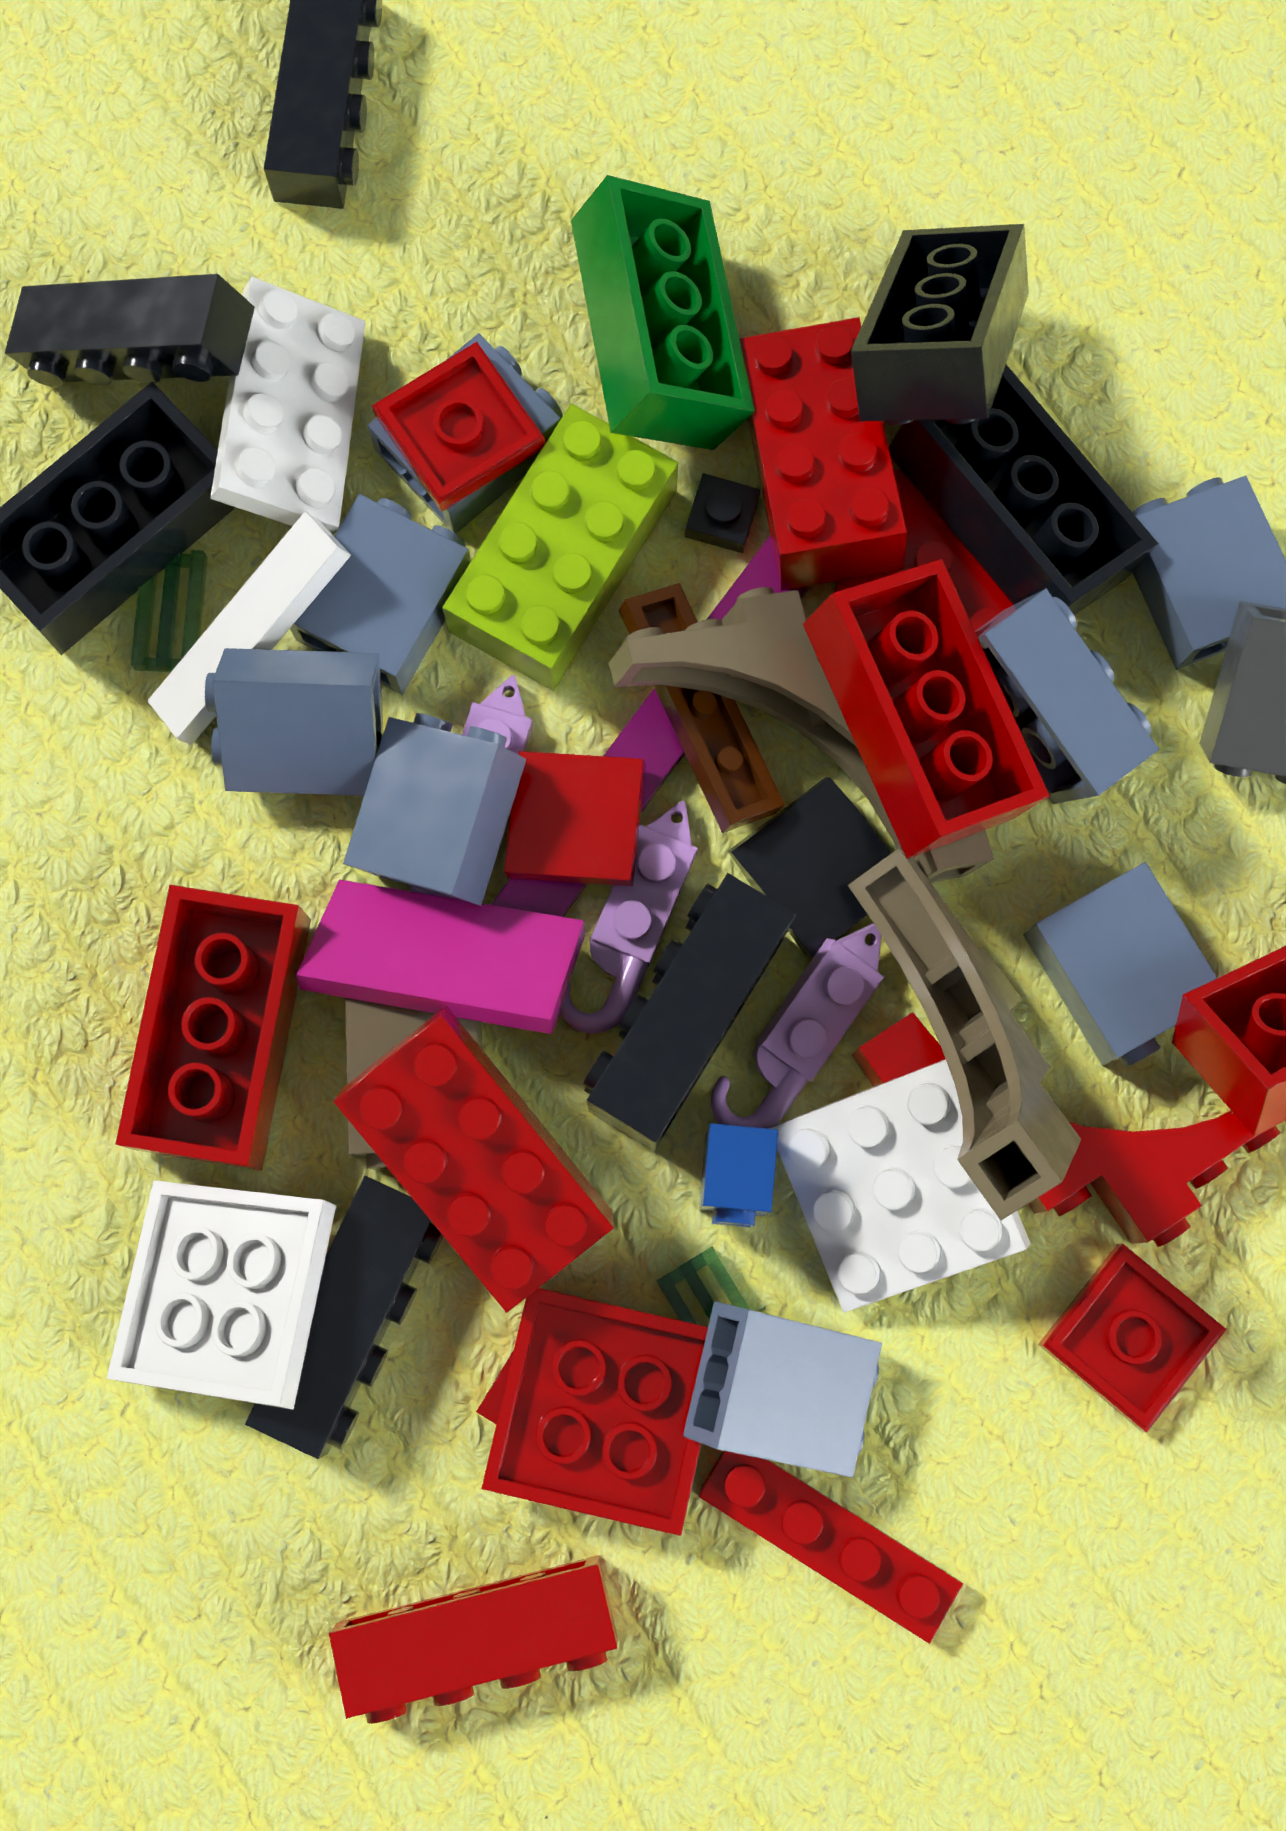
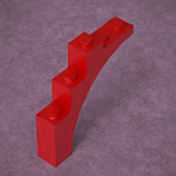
[852,1012,1281,1247]

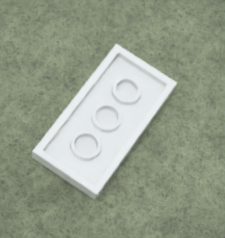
[210,276,365,535]

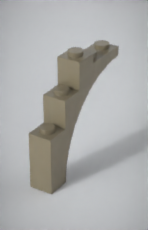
[608,587,994,883]
[848,847,1081,1221]

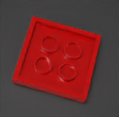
[481,1288,708,1536]

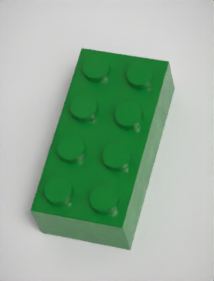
[571,175,755,450]

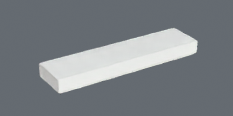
[148,511,351,745]

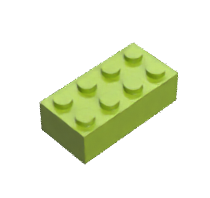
[442,403,679,691]

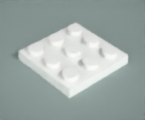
[769,1059,1031,1313]
[107,1180,336,1409]

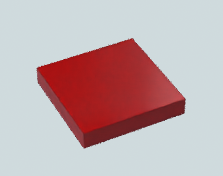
[372,341,545,512]
[504,751,646,887]
[1038,1243,1227,1433]

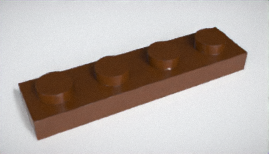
[618,583,785,833]

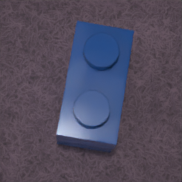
[699,1123,778,1227]

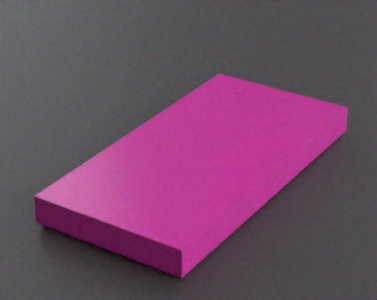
[296,879,585,1034]

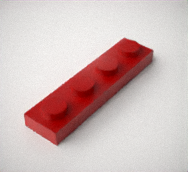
[697,1451,963,1644]

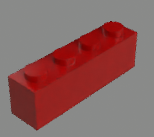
[329,1555,618,1724]

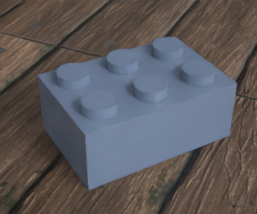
[975,589,1159,804]

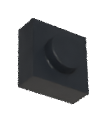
[685,473,761,554]

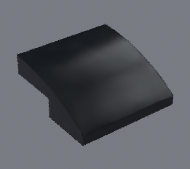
[728,777,891,957]

